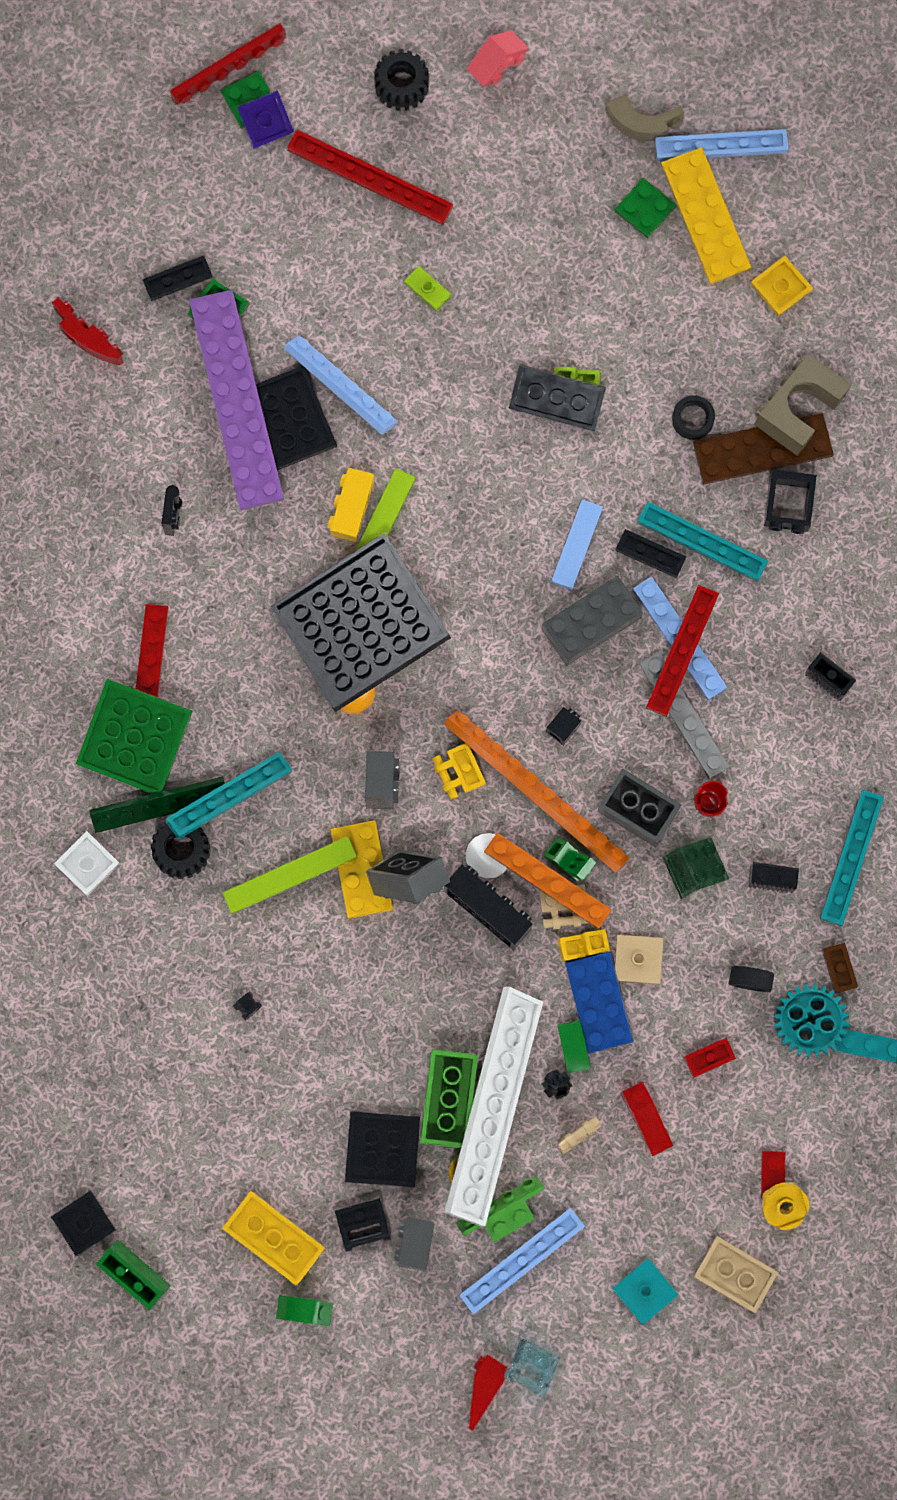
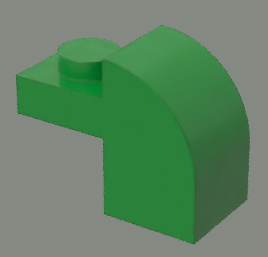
[543,837,596,881]
[276,1295,333,1327]

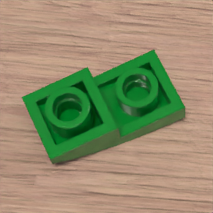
[557,1020,590,1074]

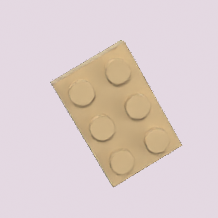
[693,1236,779,1314]

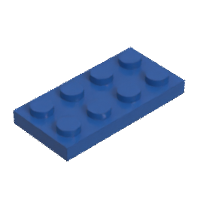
[565,952,634,1054]

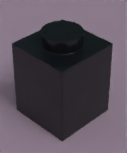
[546,707,581,746]

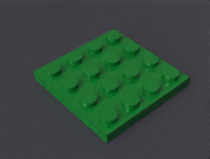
[76,678,193,794]

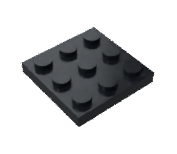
[345,1111,420,1188]

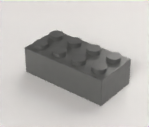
[541,575,643,666]

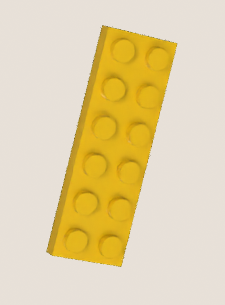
[661,147,751,285]

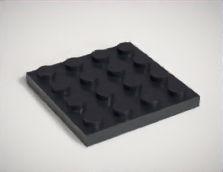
[256,366,337,471]

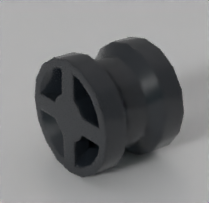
[233,992,262,1021]

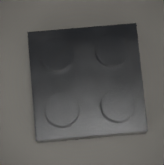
[51,1190,116,1257]

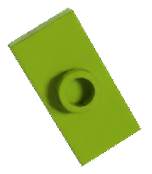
[404,266,451,312]

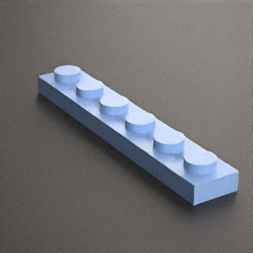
[655,129,788,161]
[284,335,398,435]
[633,577,727,700]
[459,1208,585,1314]

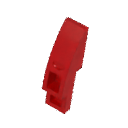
[52,297,123,366]

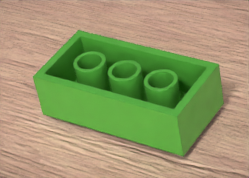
[420,1049,478,1150]

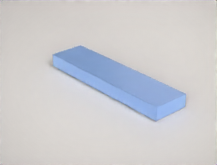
[551,499,603,590]

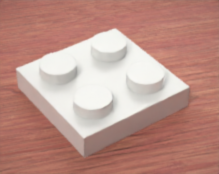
[54,831,120,897]

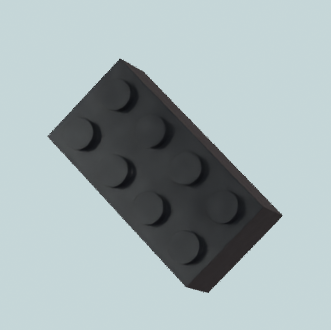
[444,864,533,951]

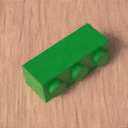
[95,1240,171,1311]

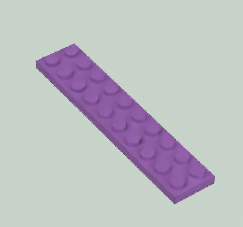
[189,290,284,511]

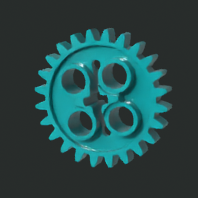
[774,983,850,1059]

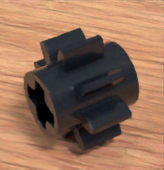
[542,1070,572,1100]

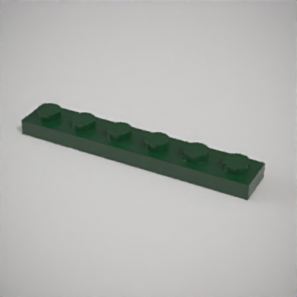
[89,776,225,833]

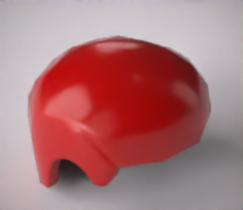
[694,780,728,818]

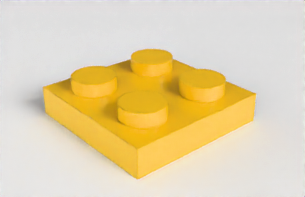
[750,256,813,317]

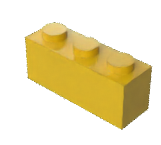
[327,467,375,543]

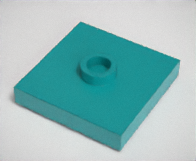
[612,1258,679,1326]

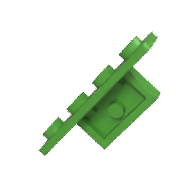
[456,1176,545,1243]

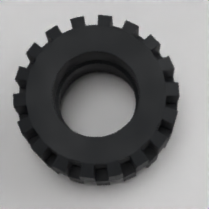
[374,49,429,111]
[151,822,210,879]

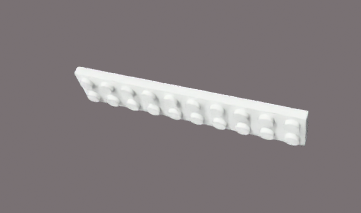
[444,987,543,1226]

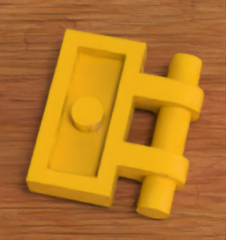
[432,743,486,800]

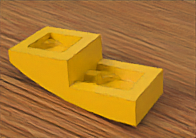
[557,929,610,962]

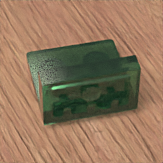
[662,838,729,899]

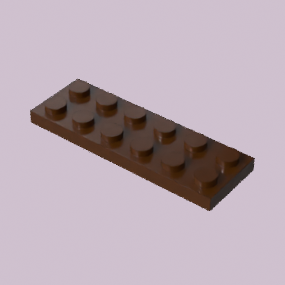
[693,413,834,485]

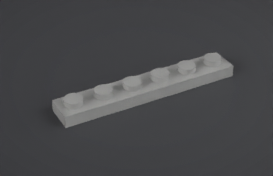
[639,652,729,779]

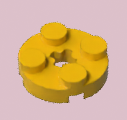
[761,1182,809,1230]

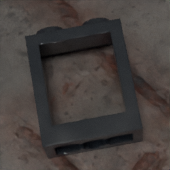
[764,469,817,534]

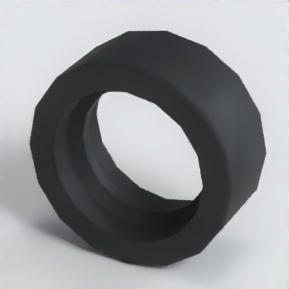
[672,395,715,440]
[729,966,774,992]

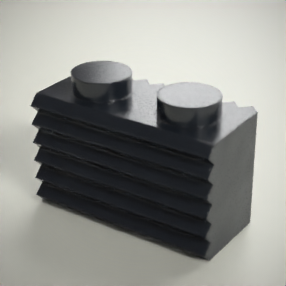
[805,652,856,701]
[748,862,799,894]

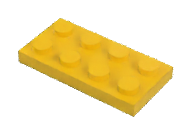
[331,820,393,919]
[222,1191,325,1286]

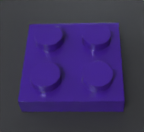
[237,90,294,149]

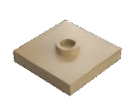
[615,935,663,985]

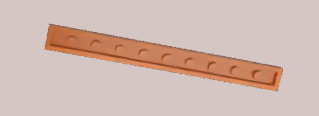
[444,710,630,873]

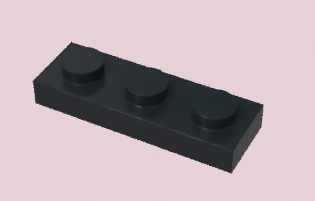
[142,255,213,302]
[615,529,687,578]

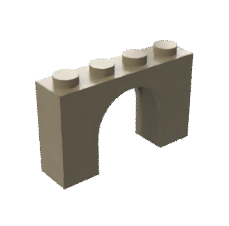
[754,354,851,456]

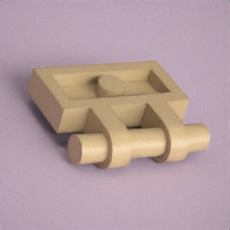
[539,884,588,930]
[557,1116,601,1155]

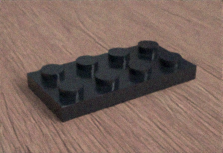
[509,364,606,432]

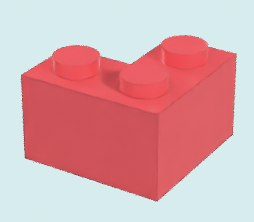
[466,30,529,87]

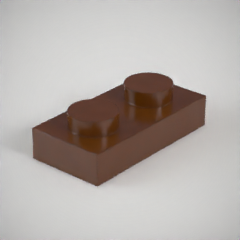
[822,943,858,994]

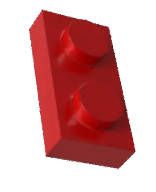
[684,1038,736,1078]
[761,1151,786,1198]

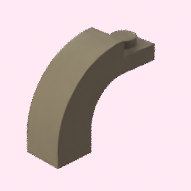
[605,94,685,141]

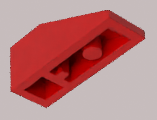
[621,1081,673,1157]
[468,1354,511,1431]

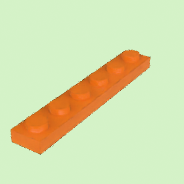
[484,833,612,930]

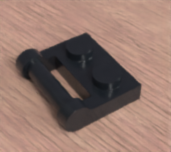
[161,485,183,536]
[335,1198,391,1252]

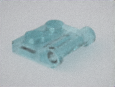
[504,1339,560,1396]

